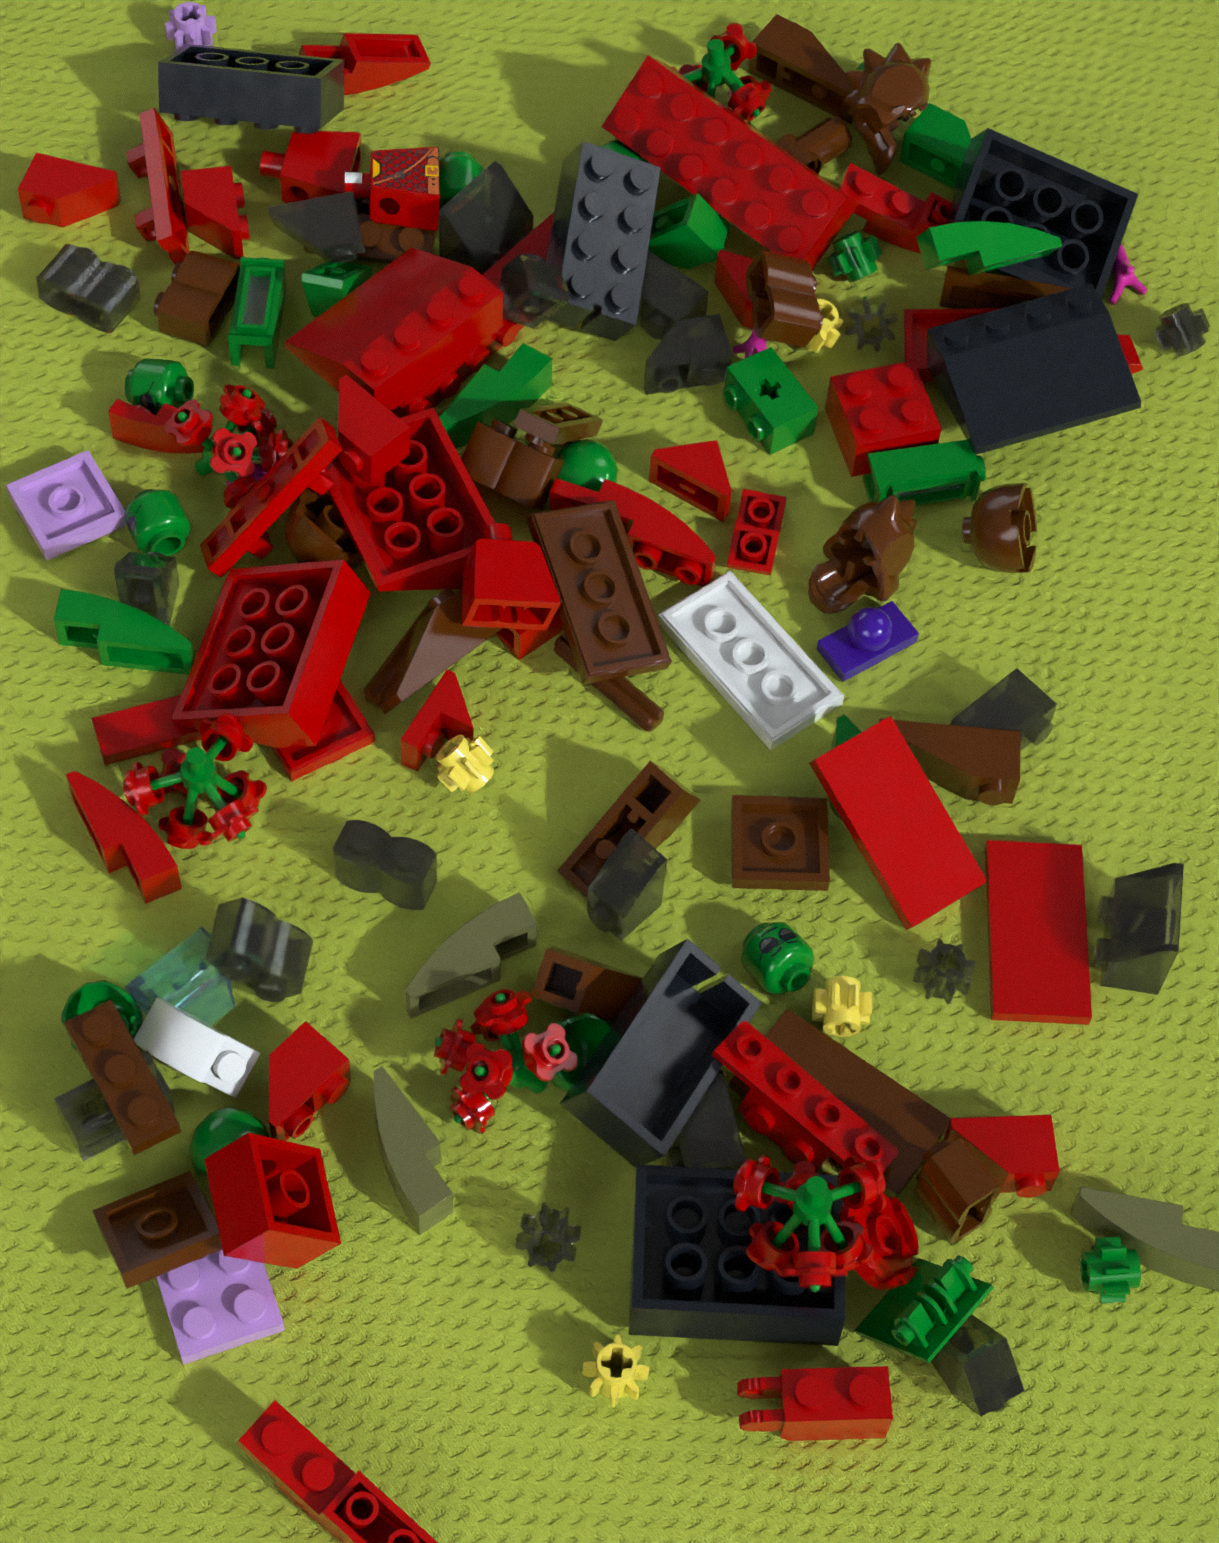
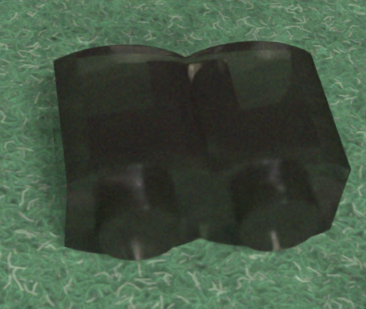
[36,244,140,333]
[333,820,437,910]
[206,897,313,1002]

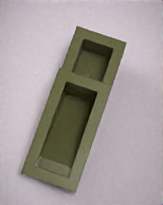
[406,892,537,1018]
[374,1066,453,1235]
[1071,1187,1219,1291]

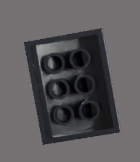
[947,128,1138,298]
[927,284,1141,455]
[628,1164,845,1346]

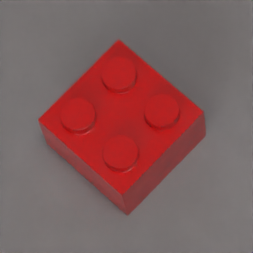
[825,360,942,477]
[204,1132,341,1269]

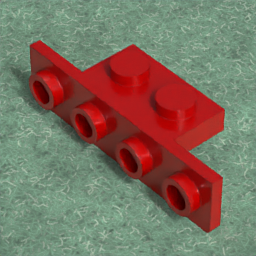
[712,1021,899,1173]

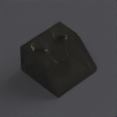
[439,161,534,275]
[1094,863,1184,995]

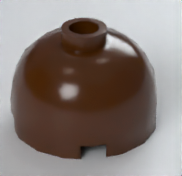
[962,483,1037,573]
[284,487,363,570]

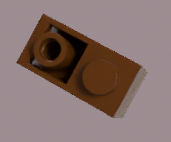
[531,946,643,1022]

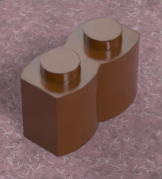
[746,250,823,347]
[153,251,240,346]
[461,418,564,510]
[914,1138,1001,1244]

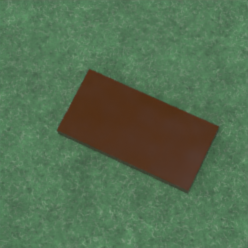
[527,500,672,684]
[729,1008,951,1198]

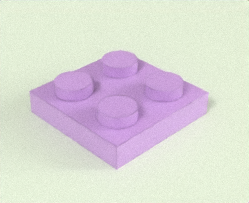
[6,450,127,561]
[156,1250,285,1365]

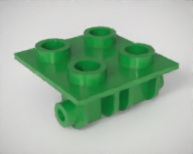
[854,1255,993,1363]

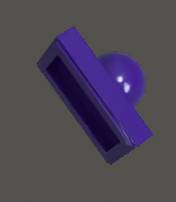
[816,601,919,682]

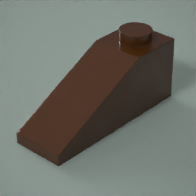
[748,14,853,125]
[379,587,502,714]
[879,718,1021,805]
[557,761,700,903]

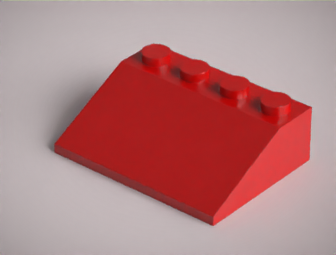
[284,248,503,411]
[326,407,496,592]
[171,559,371,748]

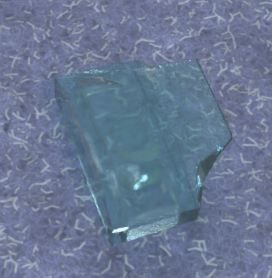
[125,926,235,1026]

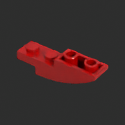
[838,163,966,263]
[549,478,716,587]
[236,1400,438,1543]

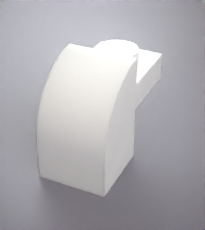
[133,997,260,1098]

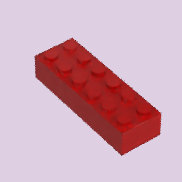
[601,55,859,271]

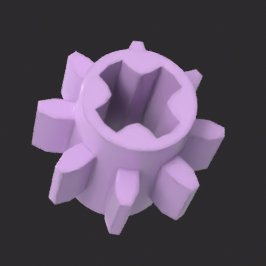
[165,2,217,50]

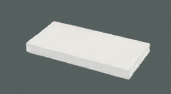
[658,571,844,751]

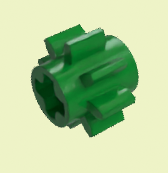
[827,230,883,282]
[1080,1236,1141,1303]

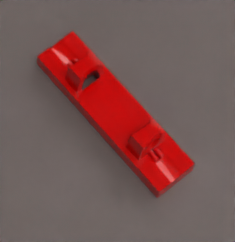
[126,108,190,265]
[200,417,343,578]

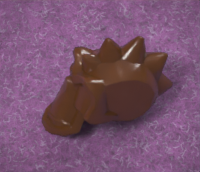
[845,43,931,176]
[808,495,917,614]

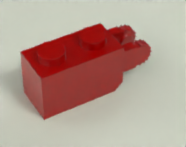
[737,1366,893,1441]

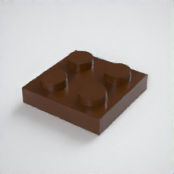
[731,795,830,891]
[92,1171,222,1289]

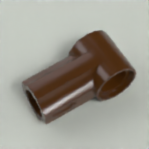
[776,116,853,174]

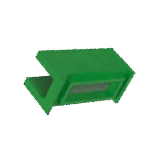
[228,257,286,369]
[863,440,986,506]

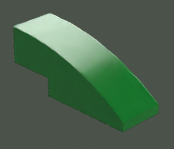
[916,221,1062,276]
[439,343,553,449]
[54,589,194,675]

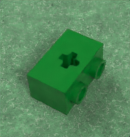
[722,347,818,455]

